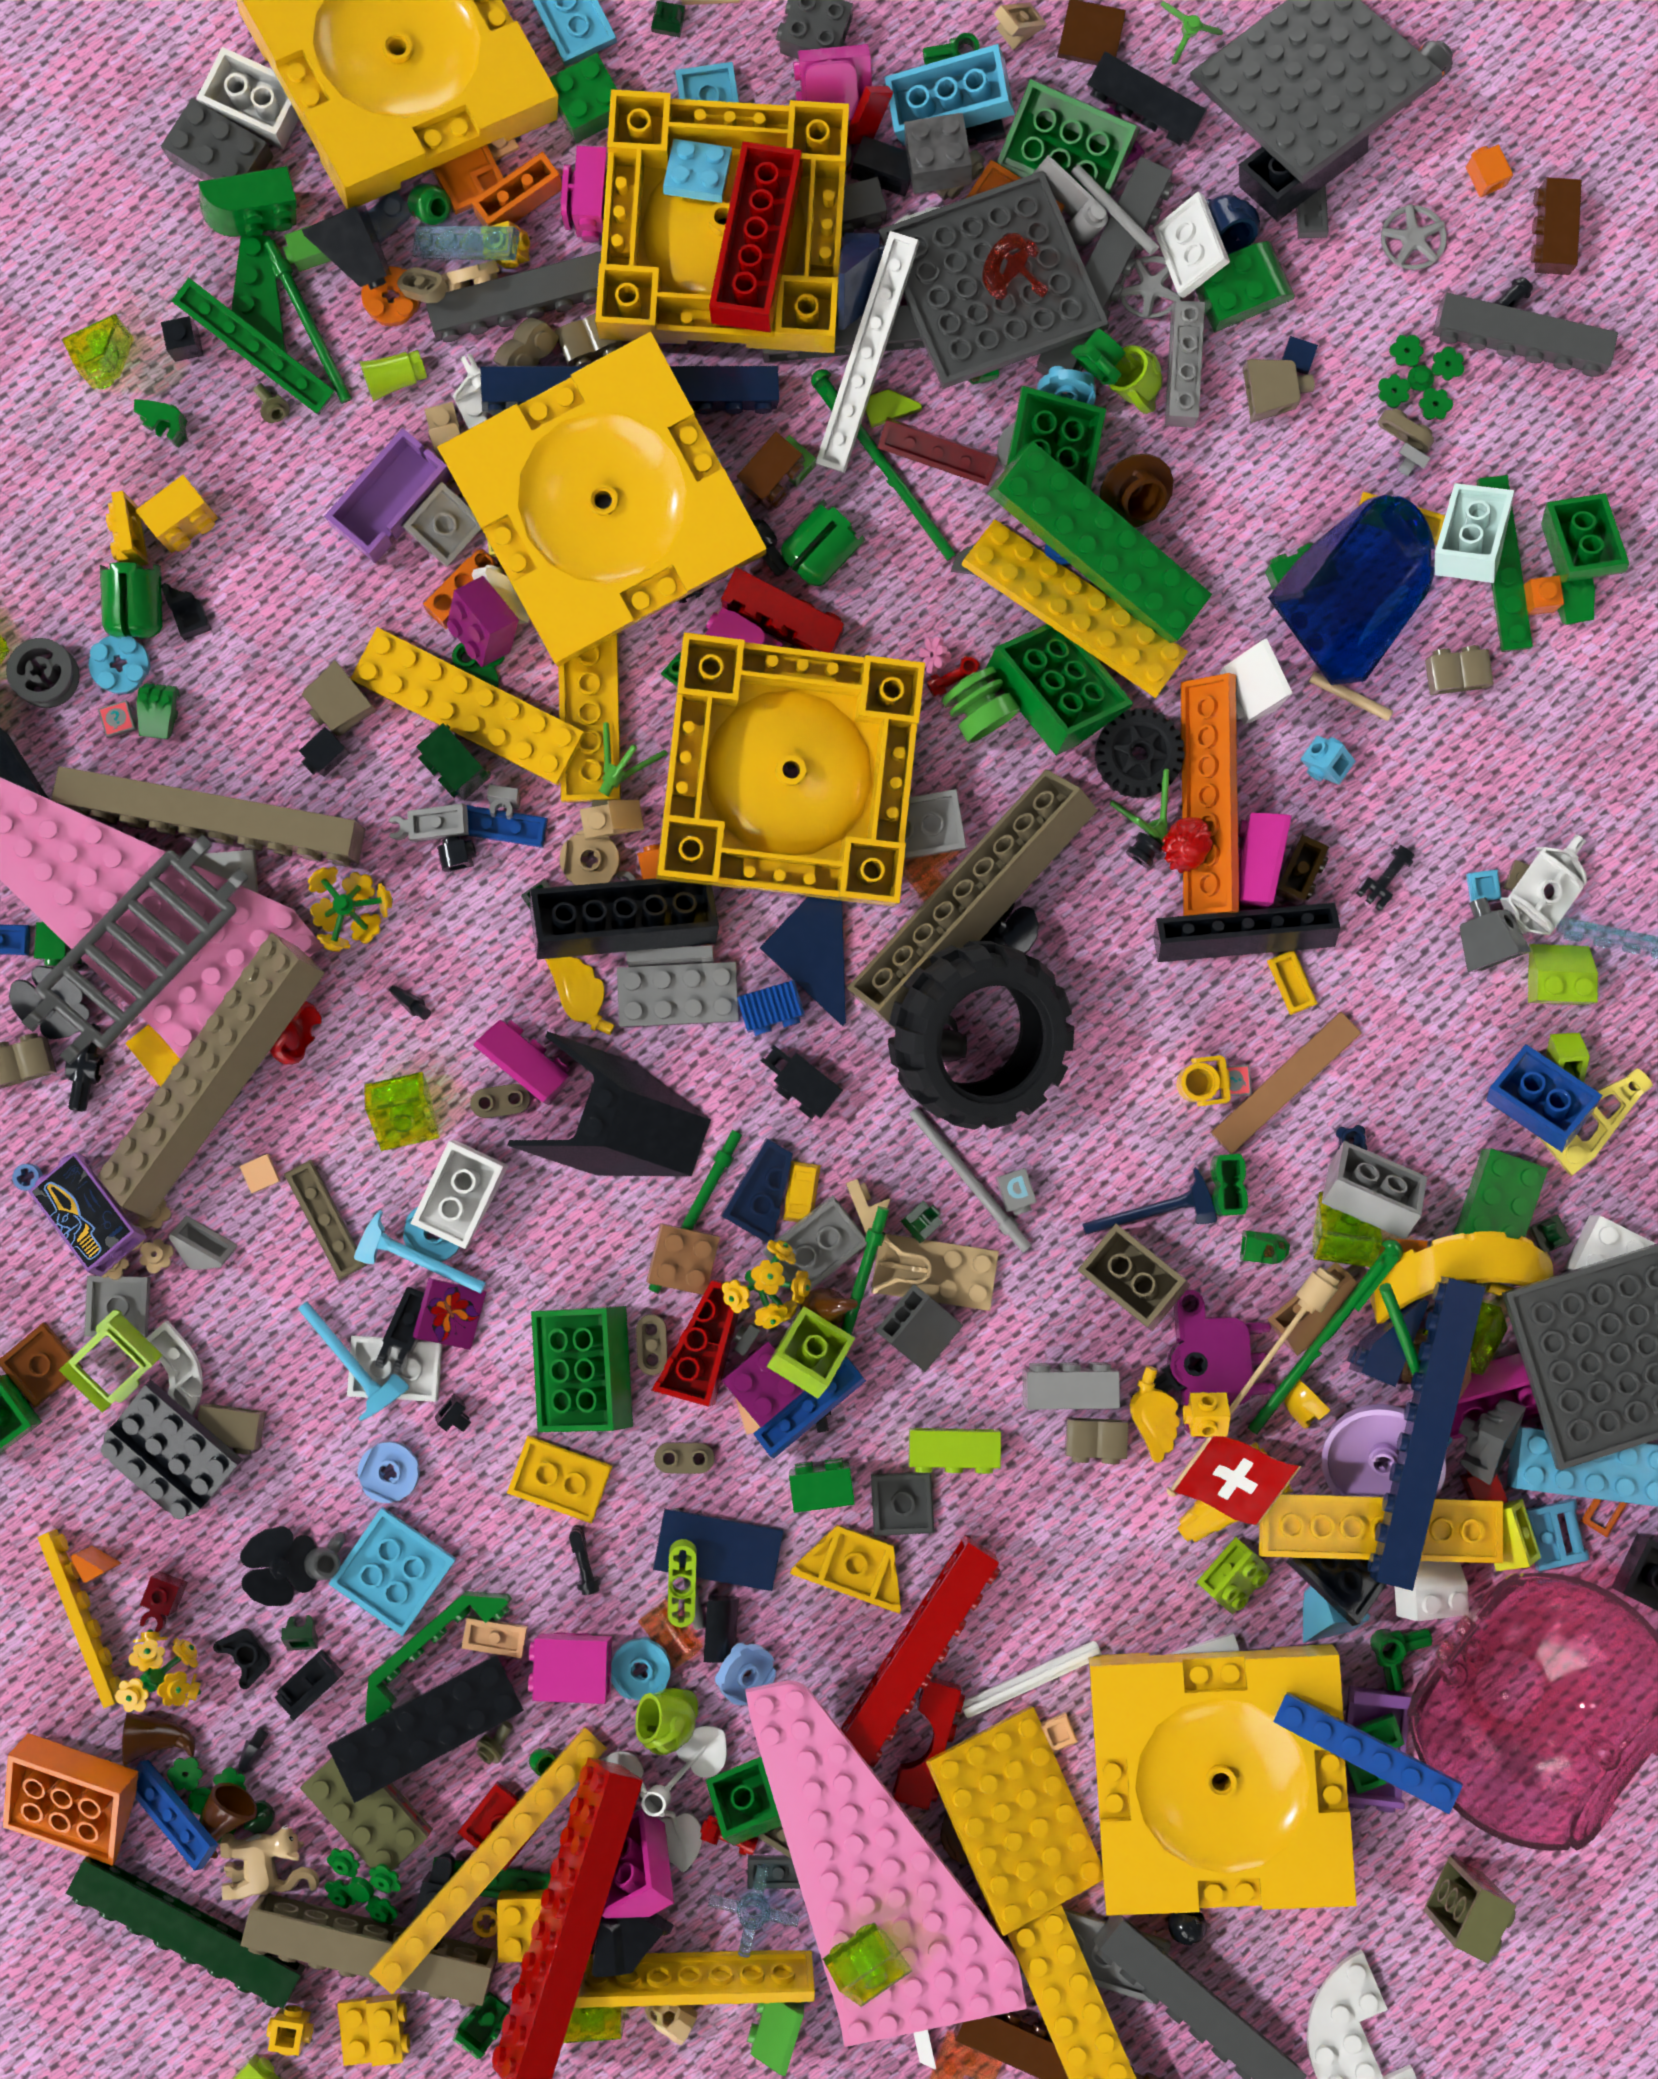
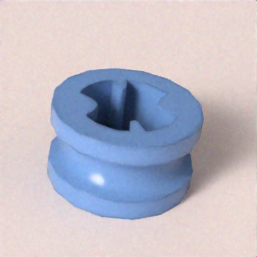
[12,1164,43,1191]

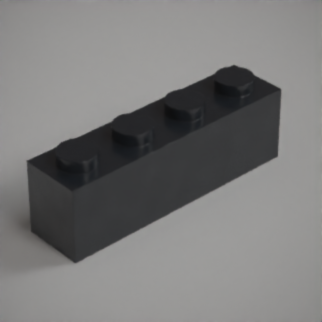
[1087,52,1207,147]

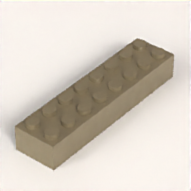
[240,1893,498,2007]

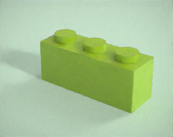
[908,1428,1001,1474]

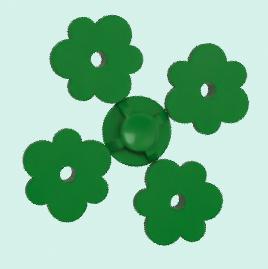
[1378,335,1464,420]
[158,1757,246,1844]
[324,1848,402,1924]

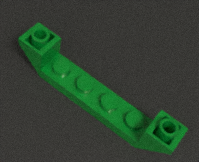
[365,1591,512,1723]

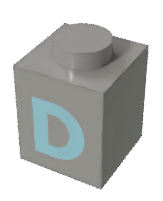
[995,1168,1037,1215]

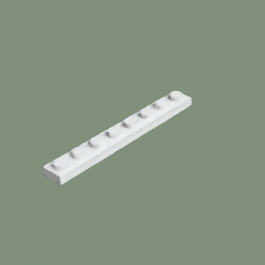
[816,231,920,473]

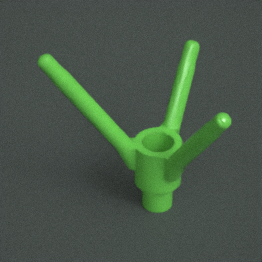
[1161,1,1223,65]
[598,722,667,797]
[1110,769,1169,851]

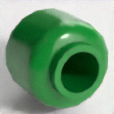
[407,183,451,225]

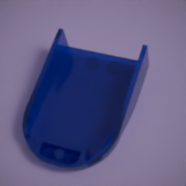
[1268,495,1435,685]

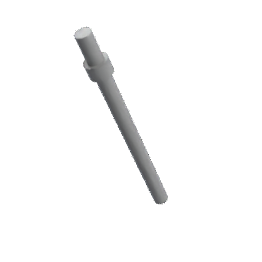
[909,1107,1032,1253]

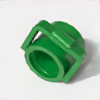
[1071,328,1126,385]

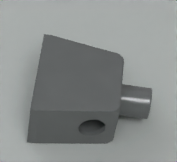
[1460,897,1531,972]

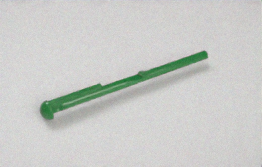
[811,369,957,561]
[1248,1239,1403,1435]

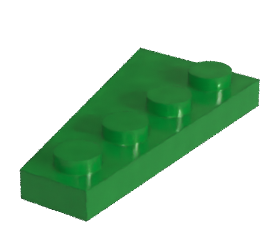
[227,235,287,353]

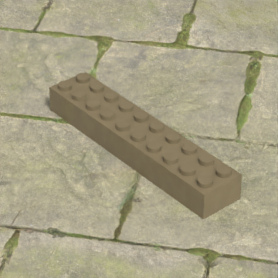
[51,766,366,867]
[847,769,1098,1030]
[97,932,325,1218]

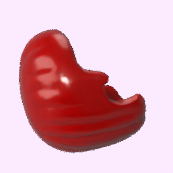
[270,1001,322,1065]

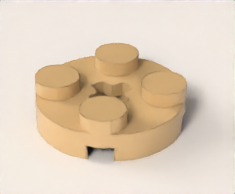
[441,260,499,292]
[560,830,620,885]

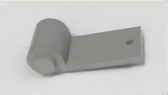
[1033,155,1108,246]

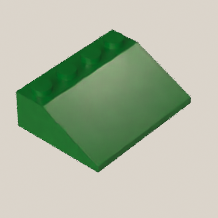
[997,79,1141,196]
[1006,386,1106,490]
[986,624,1133,756]
[531,1306,633,1432]

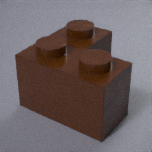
[736,431,805,511]

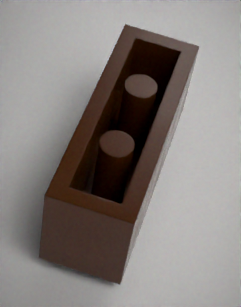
[1530,177,1582,275]

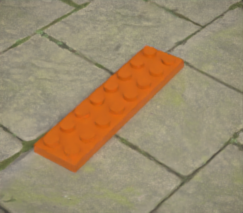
[1181,673,1239,916]

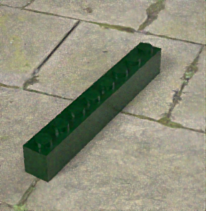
[65,1857,306,2009]

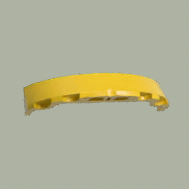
[1370,1231,1554,1324]

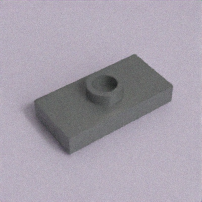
[1296,185,1329,239]

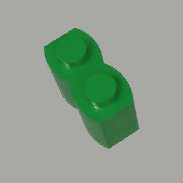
[1210,1154,1248,1216]

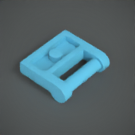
[1526,1499,1590,1571]

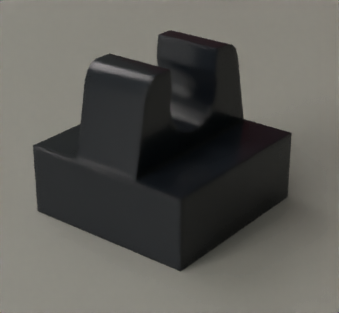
[435,1393,471,1432]

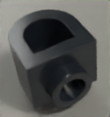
[437,836,476,872]

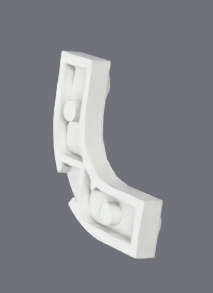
[146,1321,203,1416]

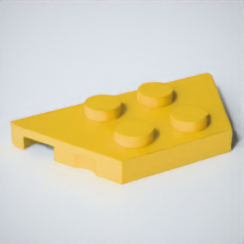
[790,1524,901,1614]

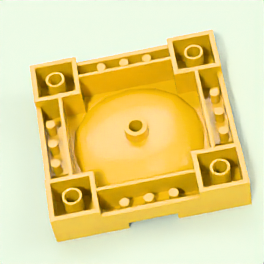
[237,0,559,209]
[595,89,849,353]
[437,331,767,667]
[656,632,925,907]
[1089,1644,1357,1916]

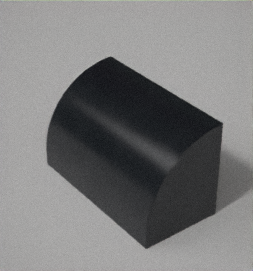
[703,1595,739,1663]

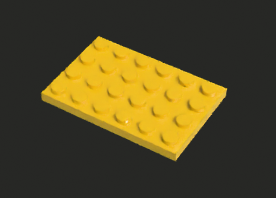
[926,1706,1103,1936]

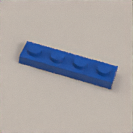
[753,1356,866,1459]
[134,1760,219,1871]

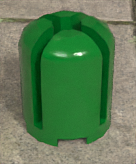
[781,499,866,586]
[100,562,163,639]

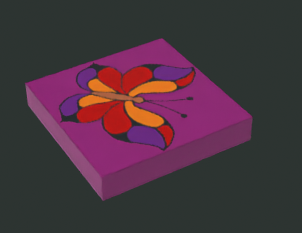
[413,1278,487,1350]

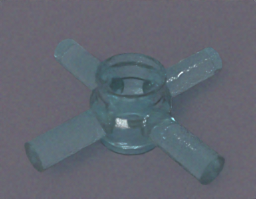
[708,1864,800,1958]

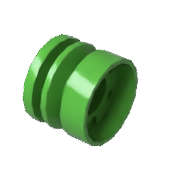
[941,666,1020,744]

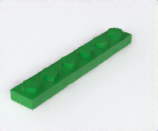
[171,277,335,415]
[1476,475,1533,652]

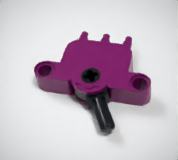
[1131,1289,1276,1439]

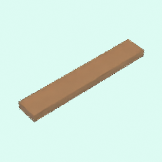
[1210,1012,1361,1154]

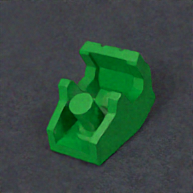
[134,399,188,448]
[1552,573,1595,625]
[137,683,180,739]
[453,1991,510,2059]

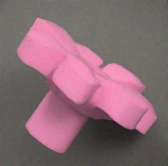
[919,636,951,674]

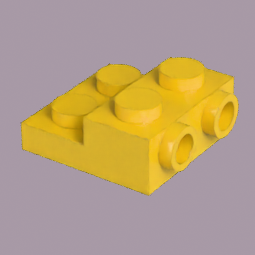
[106,491,149,566]
[337,1993,410,2067]

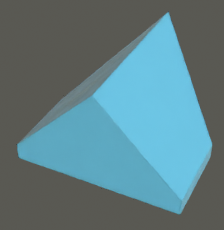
[1303,1586,1370,1643]

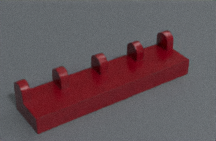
[877,417,998,486]

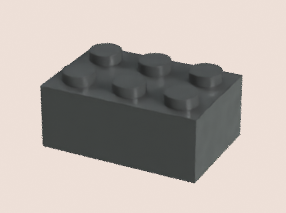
[161,98,274,181]

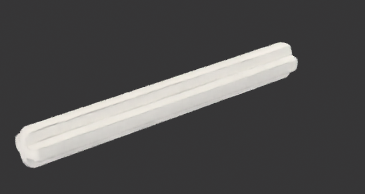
[962,1641,1102,1718]

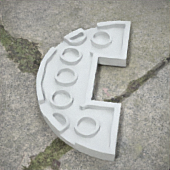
[1306,1950,1417,2079]

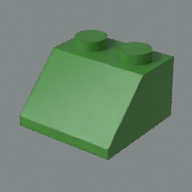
[747,2002,804,2076]

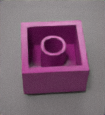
[447,576,519,667]
[722,1341,805,1427]

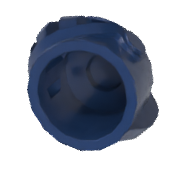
[1206,194,1260,255]

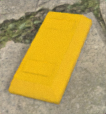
[1267,950,1318,1015]
[783,1161,821,1222]

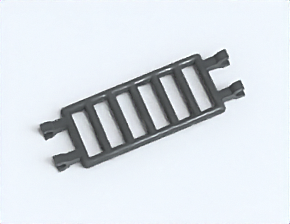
[22,835,249,1065]

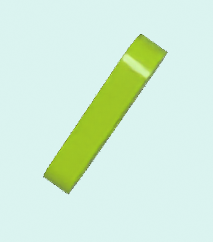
[668,1539,697,1628]

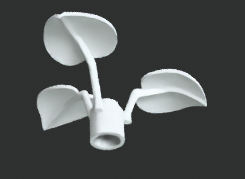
[601,1726,727,1872]

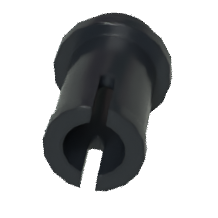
[1495,277,1533,308]

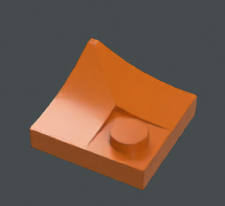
[431,145,503,215]

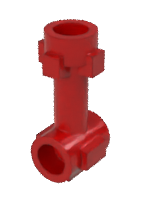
[926,656,980,697]
[700,1815,758,1856]

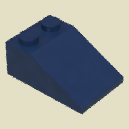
[838,232,885,330]
[1347,1299,1429,1387]

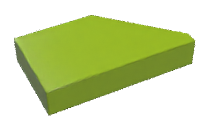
[865,389,922,428]

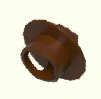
[1099,453,1174,528]

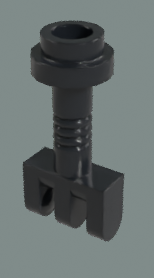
[1356,845,1415,912]
[569,1525,601,1595]

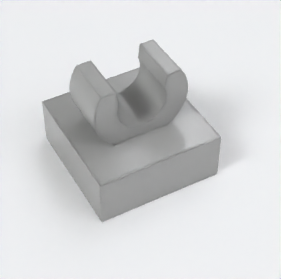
[1397,442,1431,477]
[487,784,521,820]

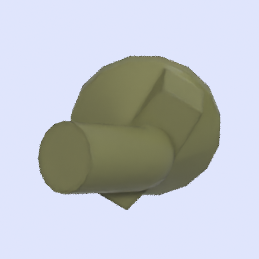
[253,383,290,423]
[476,1721,513,1764]

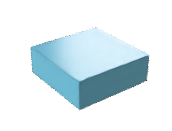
[1466,870,1502,902]

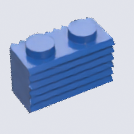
[737,980,805,1036]

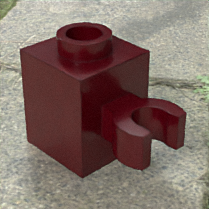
[140,1572,188,1632]

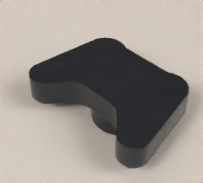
[213,1628,271,1689]

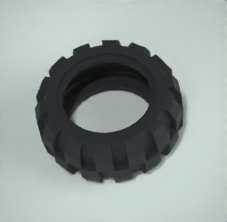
[888,941,1074,1130]

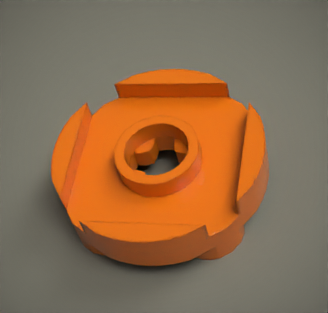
[361,266,421,326]

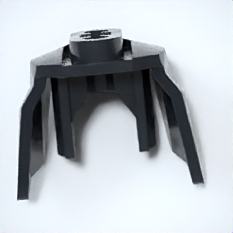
[590,1913,674,1977]

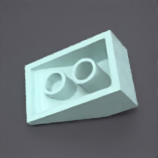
[1435,483,1514,583]

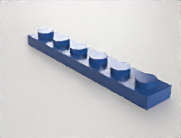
[1273,1692,1463,1815]

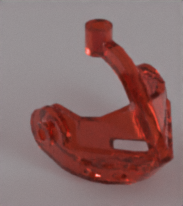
[982,233,1049,301]

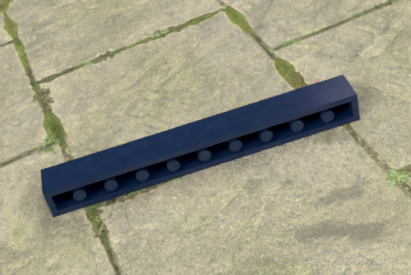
[480,366,779,415]
[1368,1276,1485,1591]

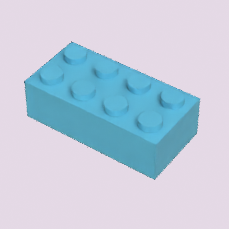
[885,44,1015,146]

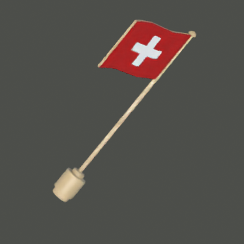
[1166,1267,1340,1525]

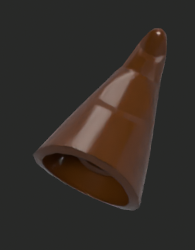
[800,1288,858,1329]
[122,1713,195,1766]
[199,1782,257,1859]

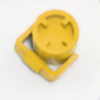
[1176,1055,1231,1107]

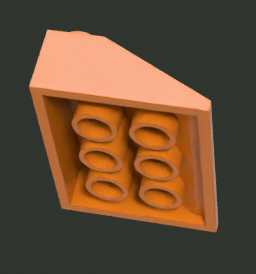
[3,1733,138,1866]

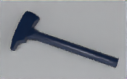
[1082,1167,1217,1235]

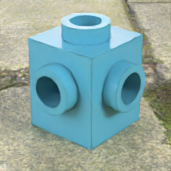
[1300,736,1356,785]

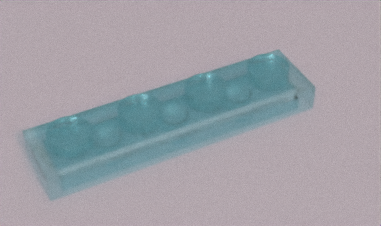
[412,226,520,260]
[1556,918,1658,959]

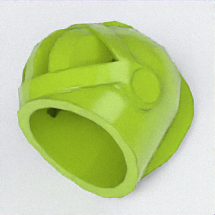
[1109,345,1163,415]
[635,1688,698,1755]

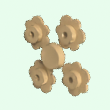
[101,1199,174,1280]

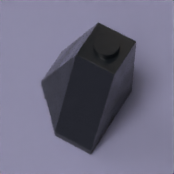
[302,205,391,290]

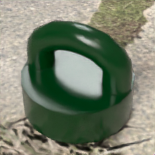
[244,1801,275,1834]

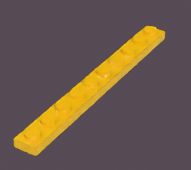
[369,1727,607,1995]

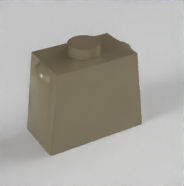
[302,660,377,736]

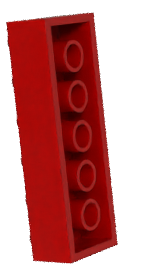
[709,141,803,333]

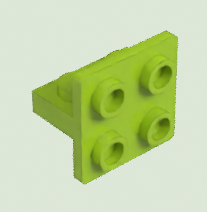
[1196,1537,1272,1615]

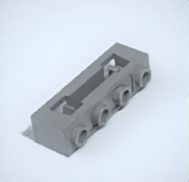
[1165,300,1205,428]

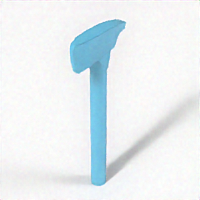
[354,1210,486,1294]
[298,1301,409,1421]

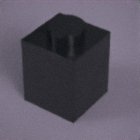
[161,316,204,362]
[299,727,350,777]

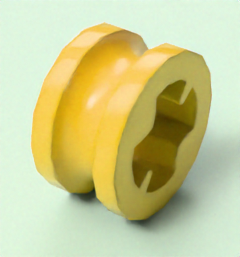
[472,1906,497,1938]

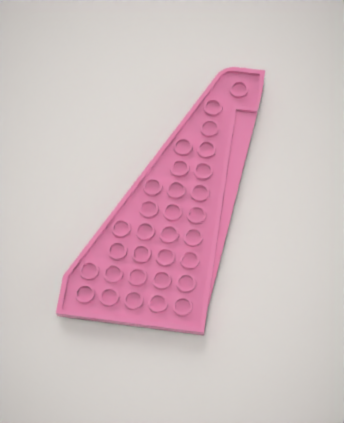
[0,777,323,1059]
[745,1680,1027,2047]

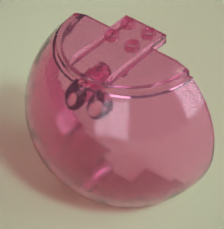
[1407,1572,1658,1851]

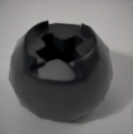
[1168,1912,1207,1945]

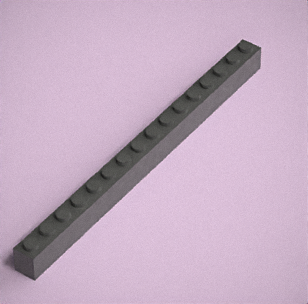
[426,177,887,342]

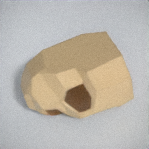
[645,2005,698,2046]

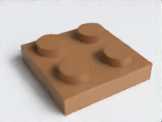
[646,1223,720,1295]

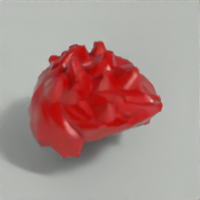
[1162,817,1213,873]

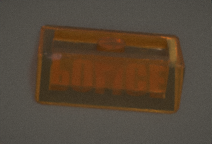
[638,1599,703,1669]

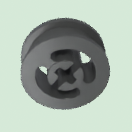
[6,638,80,708]

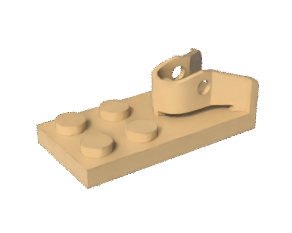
[871,1234,999,1311]

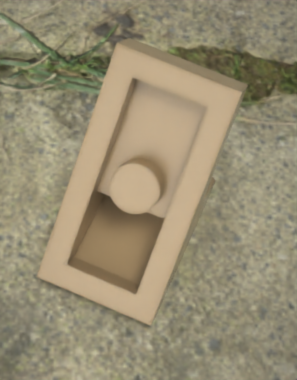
[994,2,1047,50]
[424,402,461,464]
[580,800,644,840]
[846,1179,891,1234]

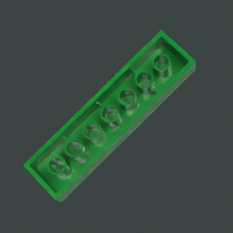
[987,441,1212,643]

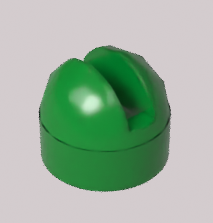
[529,1748,556,1776]

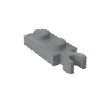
[389,803,469,842]

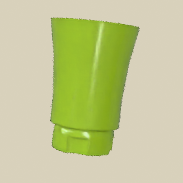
[359,350,427,402]

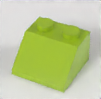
[1528,944,1598,1005]

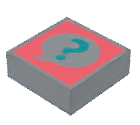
[98,700,137,738]
[1219,1065,1251,1097]

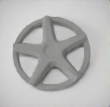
[1381,204,1446,270]
[1120,256,1182,319]

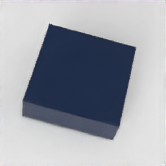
[1282,336,1318,375]

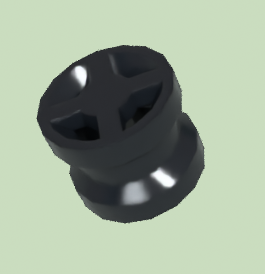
[1126,832,1162,869]

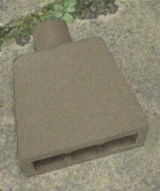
[1243,359,1315,423]

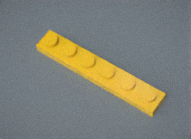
[37,1529,122,1709]

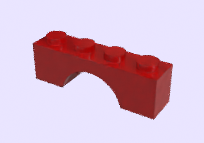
[892,1677,965,1810]

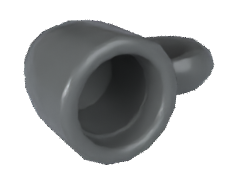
[941,1015,967,1062]
[304,1532,345,1581]

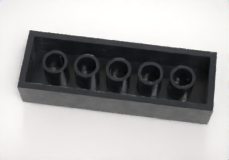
[530,879,719,960]
[327,1655,524,1803]

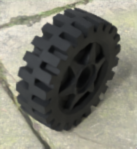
[1095,708,1185,798]

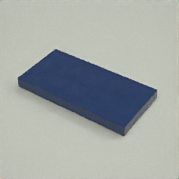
[653,1508,783,1591]

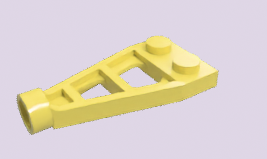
[1538,1068,1653,1176]

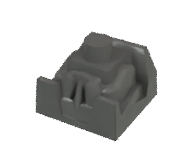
[1459,1398,1526,1485]

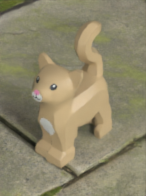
[220,1825,319,1900]

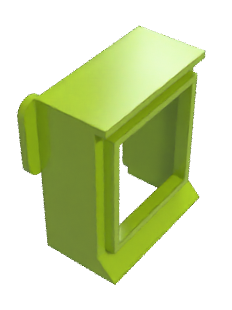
[59,1309,163,1413]

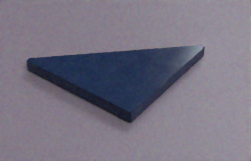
[760,897,846,1027]

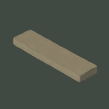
[284,1160,367,1280]

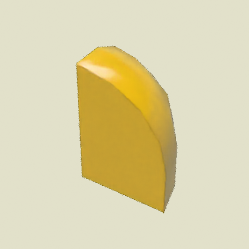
[1284,1380,1331,1428]

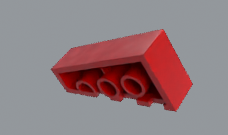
[721,567,845,653]
[651,1280,739,1407]

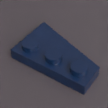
[720,1138,793,1243]

